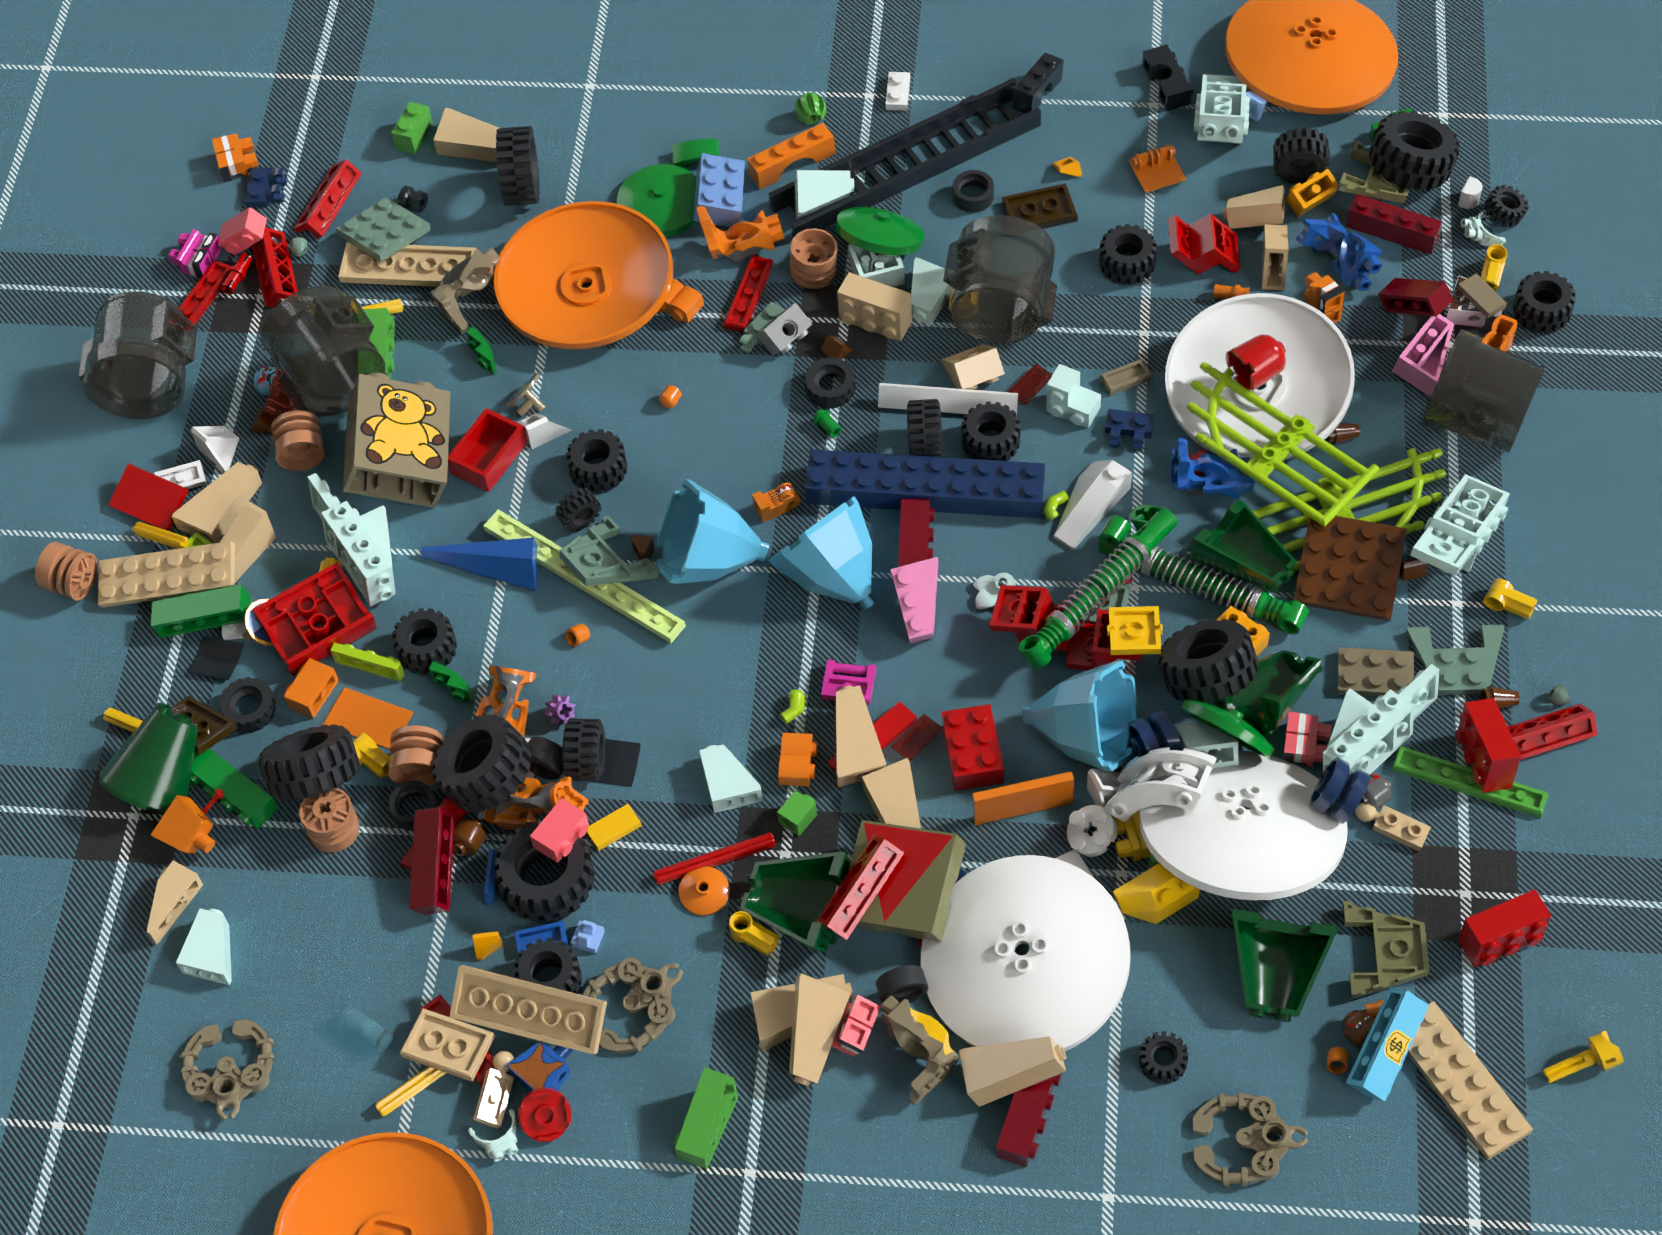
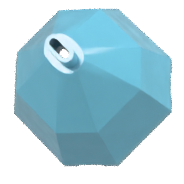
[656,479,769,584]
[768,497,875,611]
[1022,661,1139,771]

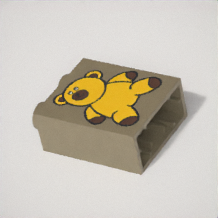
[343,373,450,508]

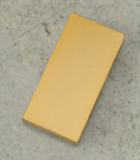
[586,804,642,851]

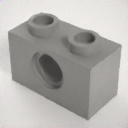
[756,303,812,355]

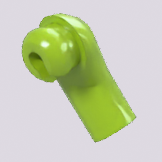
[1042,490,1069,520]
[779,689,805,724]

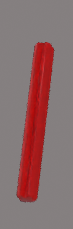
[653,832,775,885]

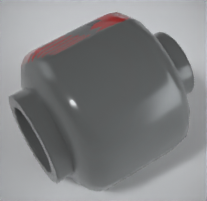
[1359,773,1392,810]

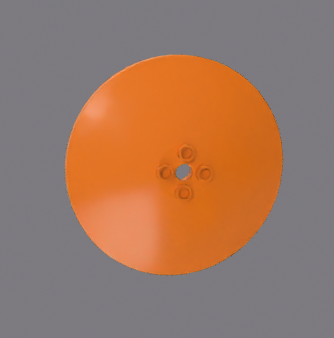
[1225,0,1398,115]
[494,201,673,349]
[274,1132,493,1235]

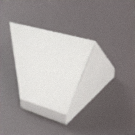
[517,413,572,449]
[191,426,240,472]
[1087,769,1121,818]

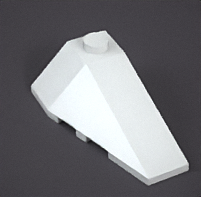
[1054,460,1132,550]

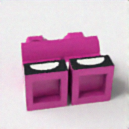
[168,229,223,278]

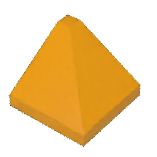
[1052,157,1082,177]
[473,932,502,961]

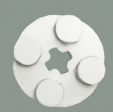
[1067,805,1118,857]

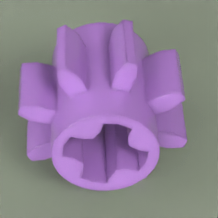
[544,695,576,725]

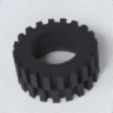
[496,126,540,206]

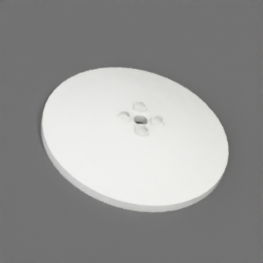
[1165,293,1355,460]
[1139,750,1348,900]
[921,855,1131,1051]

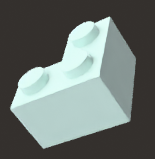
[848,244,905,287]
[1046,364,1101,428]

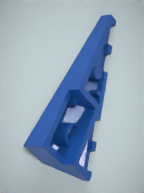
[421,537,538,591]

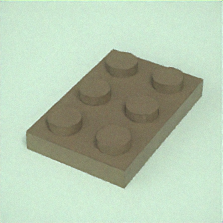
[1337,647,1414,697]

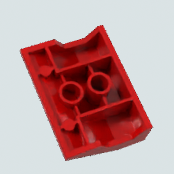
[253,562,377,676]

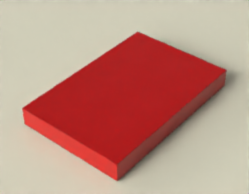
[109,463,189,531]

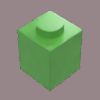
[777,790,817,837]

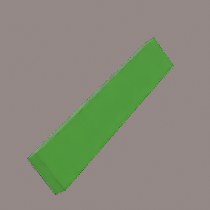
[1392,746,1549,818]

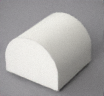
[1458,177,1482,209]

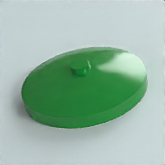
[617,164,697,237]
[835,207,925,255]
[1180,699,1275,758]

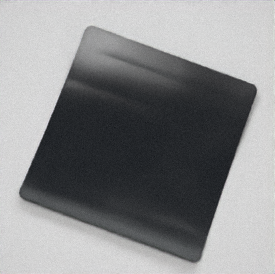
[188,636,244,680]
[591,739,641,787]

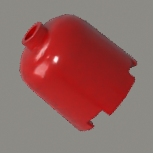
[1225,334,1286,391]

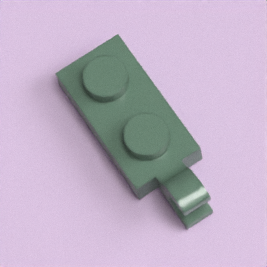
[739,302,785,354]

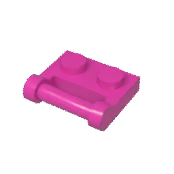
[821,660,877,705]

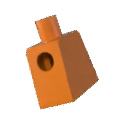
[151,795,215,853]

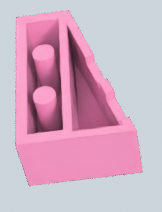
[1392,314,1454,397]
[891,557,939,644]

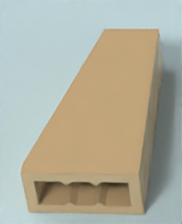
[433,108,499,162]
[172,462,262,544]
[220,501,276,583]
[836,685,886,787]
[862,758,921,828]
[789,973,851,1086]
[751,974,853,1051]
[959,1036,1066,1107]

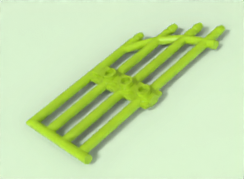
[1187,362,1379,527]
[1252,448,1446,572]

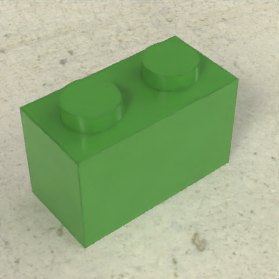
[392,102,433,155]

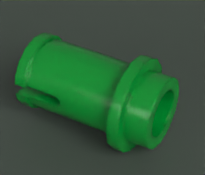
[813,409,842,438]

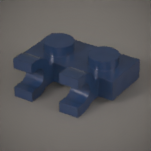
[244,167,288,208]
[1105,409,1155,452]

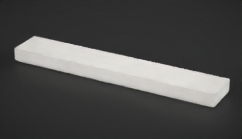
[878,383,1018,417]

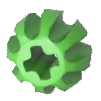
[795,93,826,125]

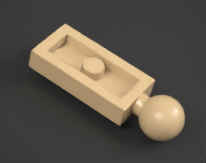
[1356,802,1431,852]
[473,1051,514,1129]

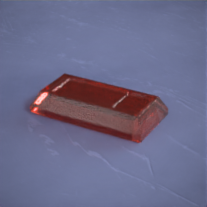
[1008,364,1053,406]
[891,714,943,761]

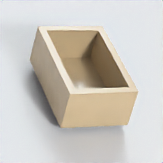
[837,272,912,341]

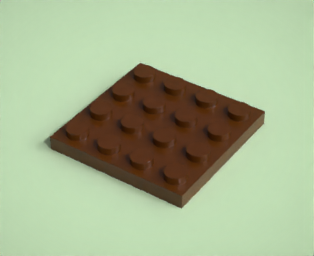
[1294,513,1407,621]

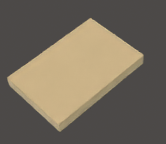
[400,1008,495,1082]

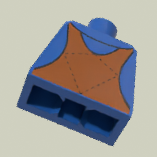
[507,1041,573,1092]

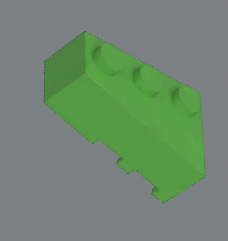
[359,308,395,379]
[673,1067,738,1169]

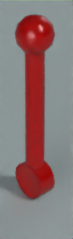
[202,789,224,814]

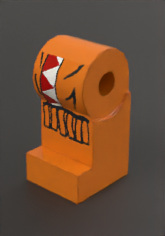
[752,483,801,523]

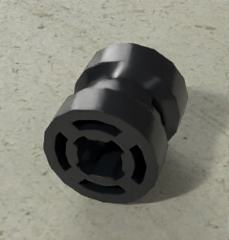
[398,185,428,213]

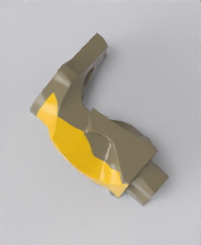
[880,995,959,1106]

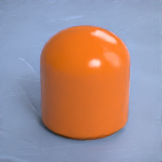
[659,385,682,409]
[565,624,590,647]
[1326,1047,1349,1074]

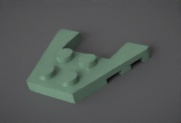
[560,516,659,586]
[1406,625,1504,695]

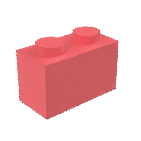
[218,207,267,256]
[530,798,589,863]

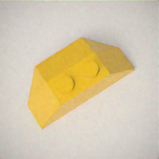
[1113,863,1200,924]

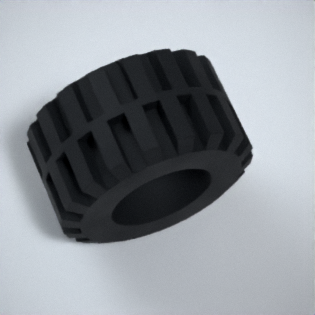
[1273,127,1330,184]
[1099,224,1157,285]
[1513,271,1576,334]
[907,399,943,457]
[962,401,1020,461]
[566,429,627,493]
[392,608,457,675]
[562,718,605,781]
[513,938,582,994]

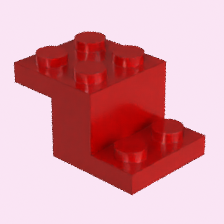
[1168,213,1241,275]
[989,585,1076,652]
[1067,609,1142,671]

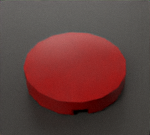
[518,1087,572,1142]

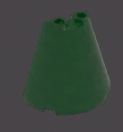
[1186,499,1297,594]
[1213,650,1322,737]
[97,702,198,815]
[739,852,850,951]
[1232,909,1338,1022]

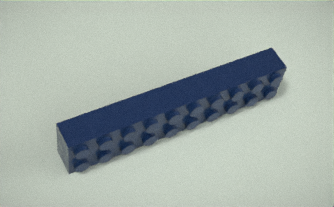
[805,449,1045,519]

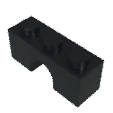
[1142,44,1194,111]
[1012,52,1064,114]

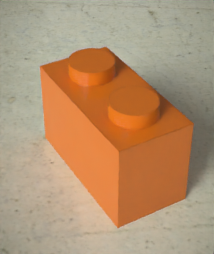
[284,658,339,719]

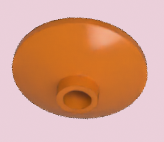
[679,866,730,916]

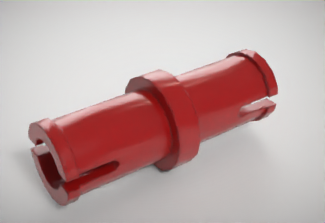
[220,253,253,295]

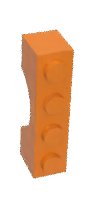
[747,123,835,190]

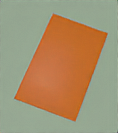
[323,687,414,749]

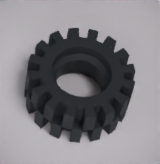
[1484,185,1529,227]
[555,488,601,532]
[1139,1031,1188,1084]

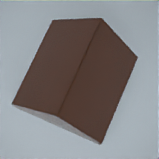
[820,335,853,360]
[250,405,278,435]
[631,534,655,560]
[1399,557,1428,581]

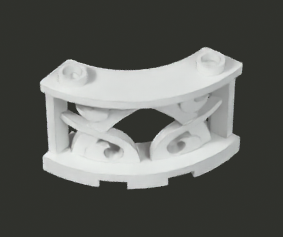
[1104,747,1217,822]

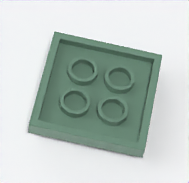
[336,197,431,262]

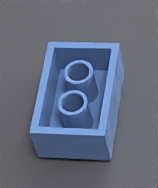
[693,153,745,227]

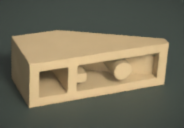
[147,860,203,945]

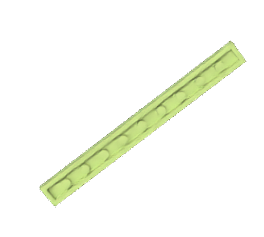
[484,509,686,643]

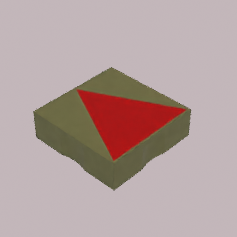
[848,820,966,942]

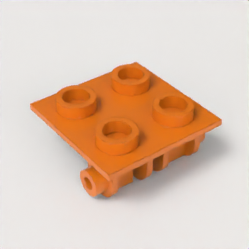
[1129,144,1186,193]

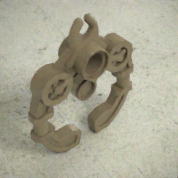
[583,958,683,1053]
[180,1019,275,1120]
[1193,1092,1308,1187]

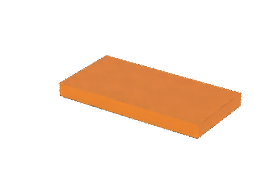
[973,772,1074,825]

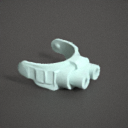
[1461,210,1506,246]
[468,1109,518,1162]

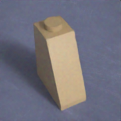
[1223,185,1286,229]
[1262,224,1289,290]

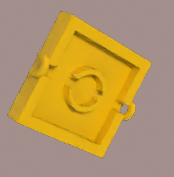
[1107,606,1163,655]

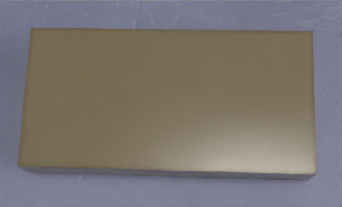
[1458,273,1507,318]
[1100,359,1152,396]

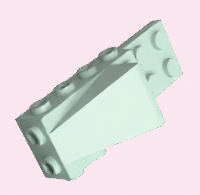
[1194,74,1250,144]
[308,473,396,607]
[1410,474,1510,576]
[1323,664,1439,774]

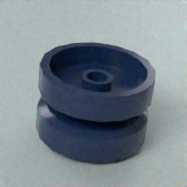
[1127,710,1182,757]
[1309,757,1370,824]

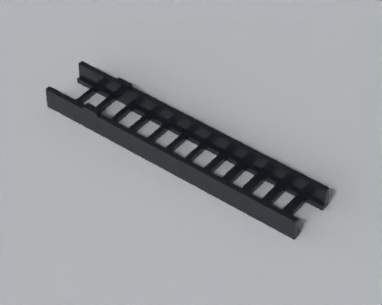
[768,78,1041,238]

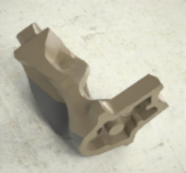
[430,247,500,335]

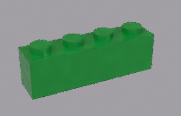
[151,584,251,638]
[190,749,278,830]

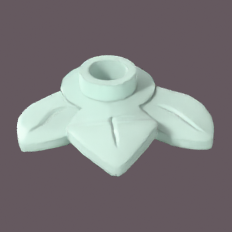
[973,573,1016,610]

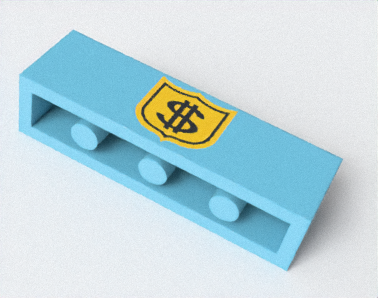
[1346,987,1429,1102]

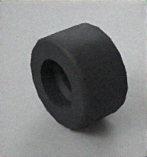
[528,736,564,780]

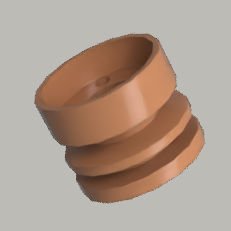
[790,228,838,289]
[271,410,325,471]
[35,541,98,601]
[388,725,443,786]
[299,788,360,852]

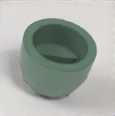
[290,237,308,257]
[1549,684,1570,706]

